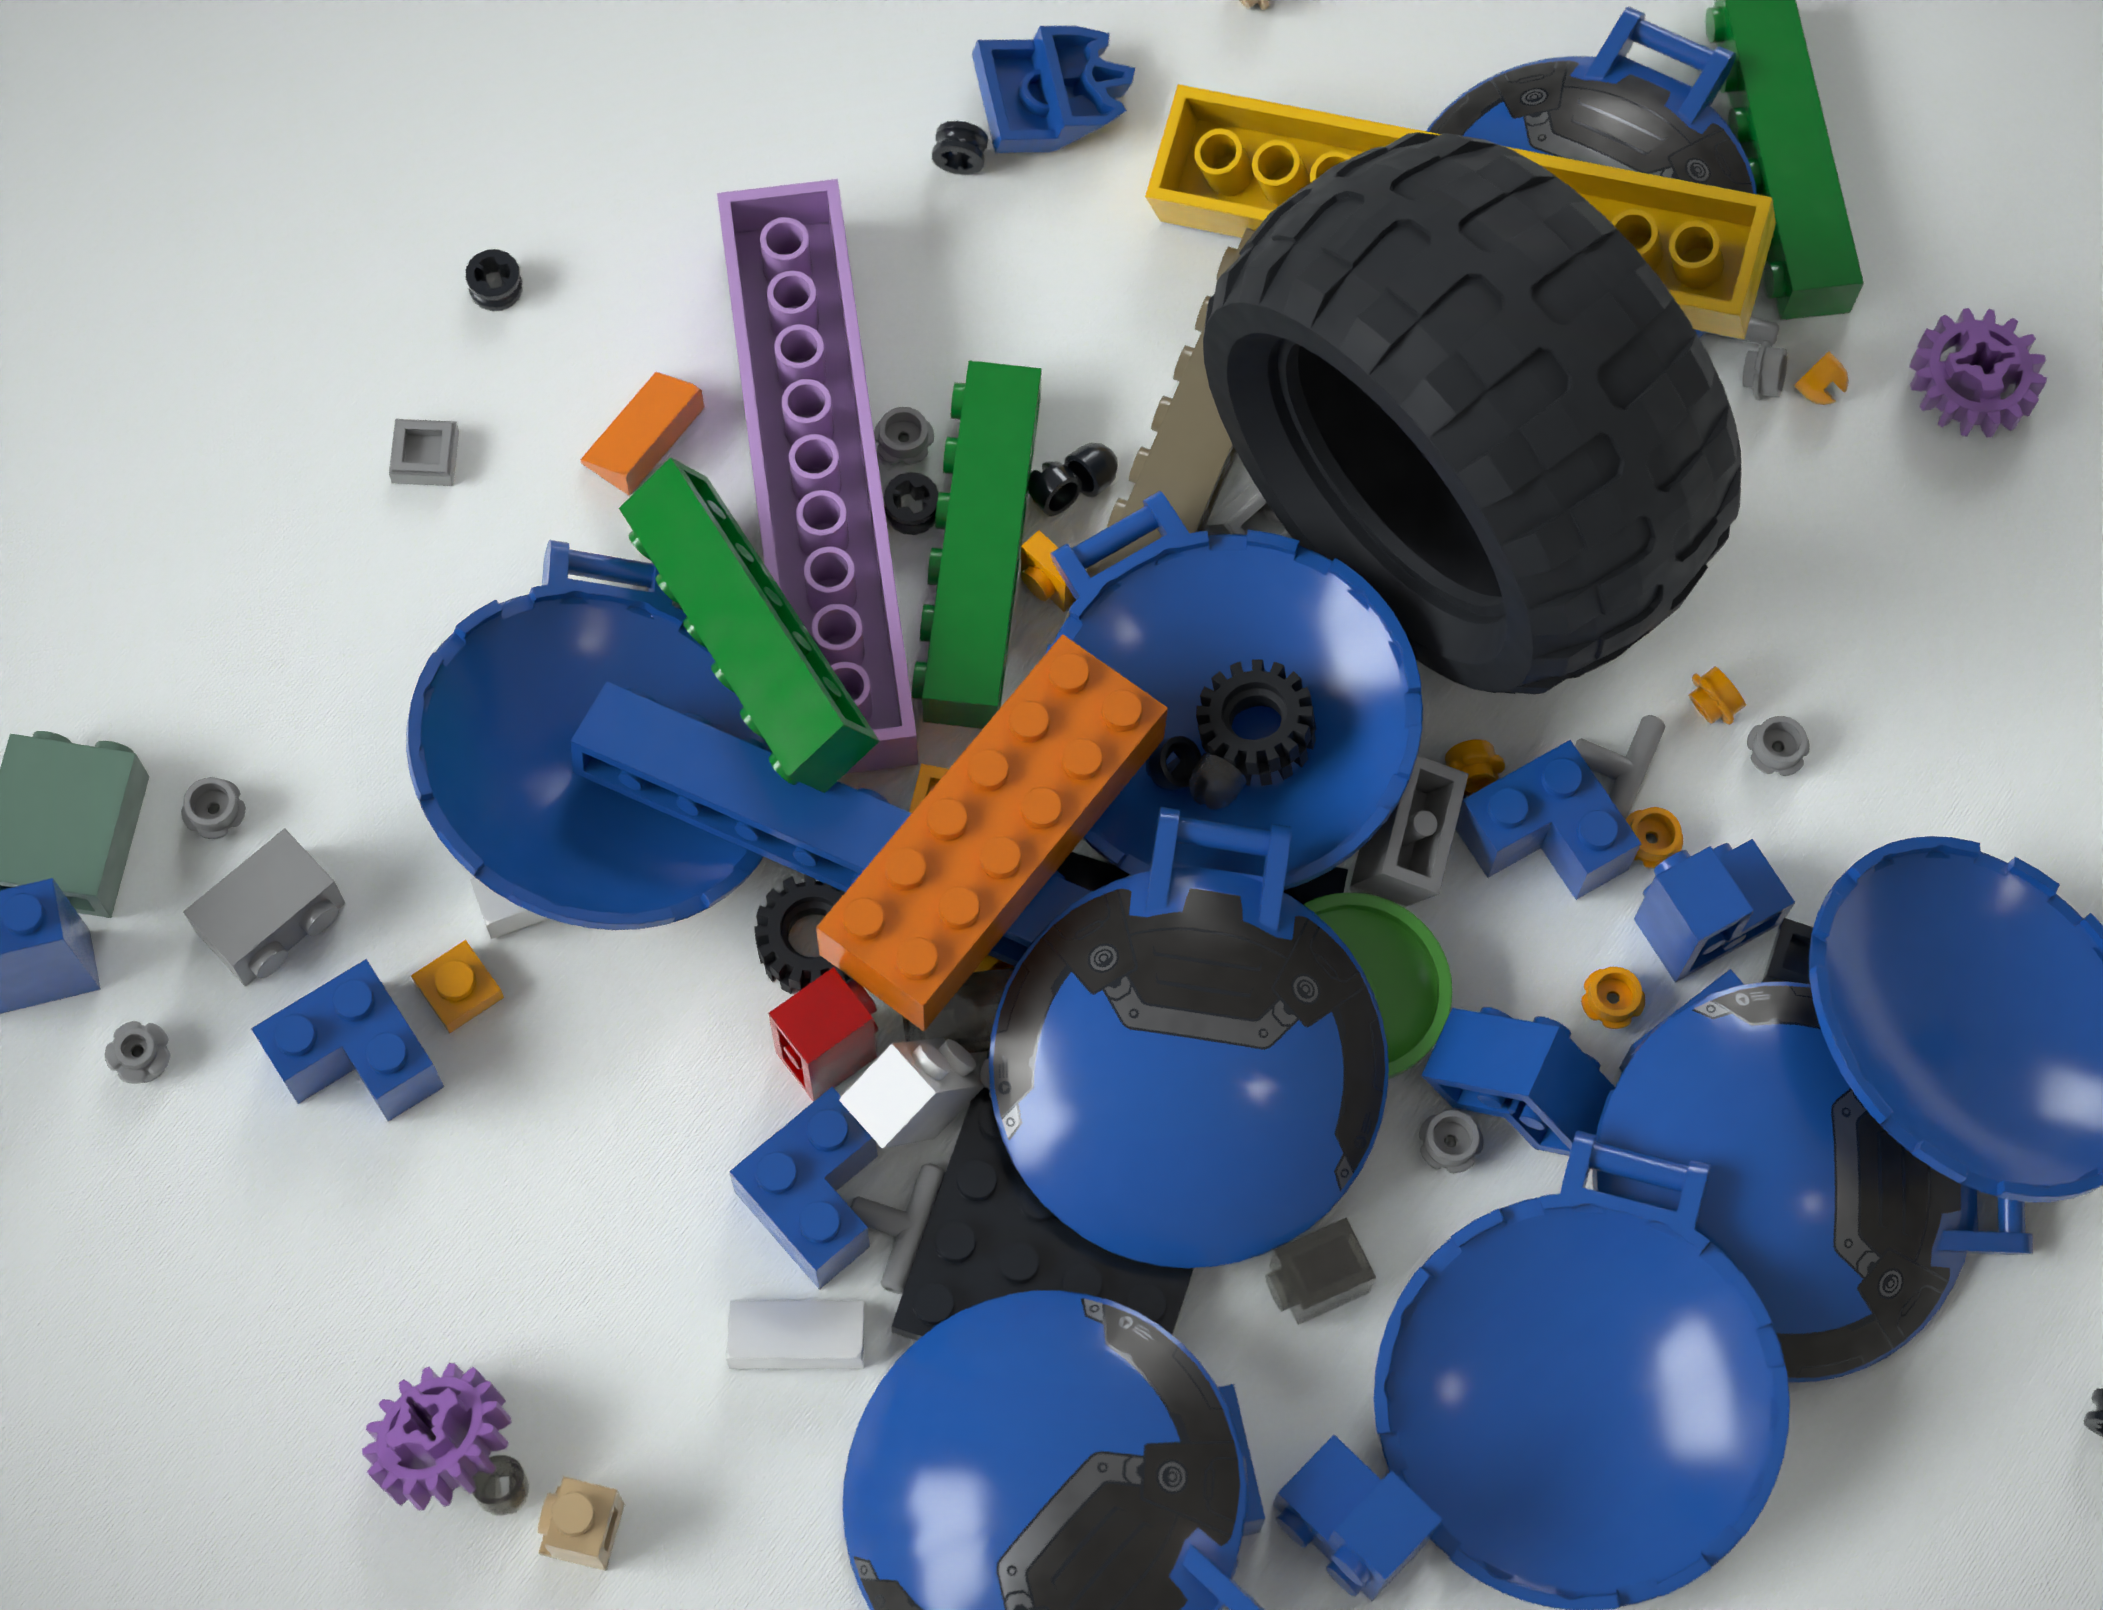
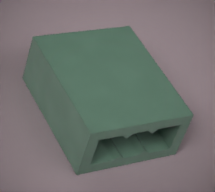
[0,731,149,918]

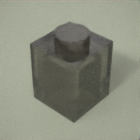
[1265,1217,1376,1325]

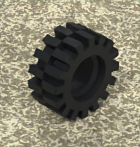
[1196,659,1316,786]
[754,874,853,994]

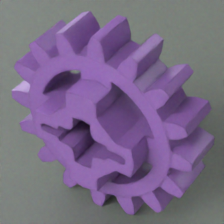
[1909,308,2047,438]
[362,1363,512,1510]

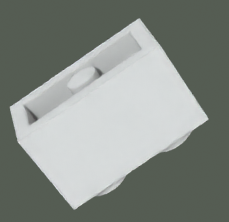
[839,1037,984,1149]

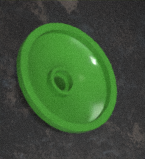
[1303,893,1452,1079]

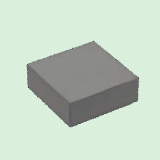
[389,419,459,486]

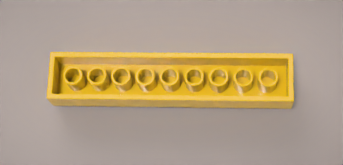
[1145,84,1776,340]

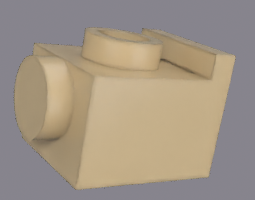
[538,1477,625,1571]

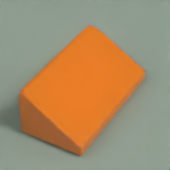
[580,372,705,496]

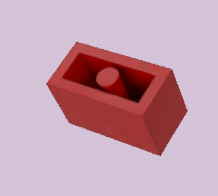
[768,967,879,1102]

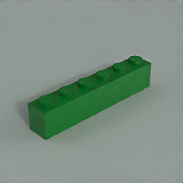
[1705,0,1864,320]
[912,360,1042,729]
[619,457,880,793]

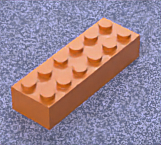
[816,634,1168,1032]

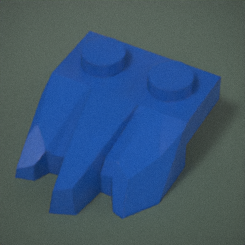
[971,26,1135,153]

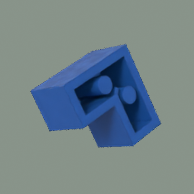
[1455,740,1642,900]
[1634,839,1795,983]
[251,959,444,1122]
[1421,1007,1615,1156]
[729,1087,878,1290]
[1273,1435,1443,1601]

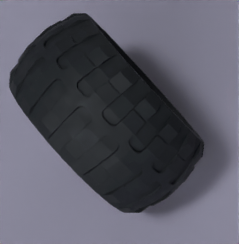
[1203,132,1742,695]

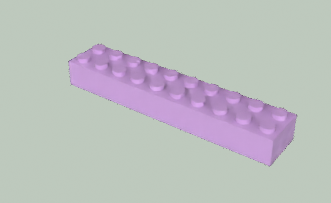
[717,179,918,774]

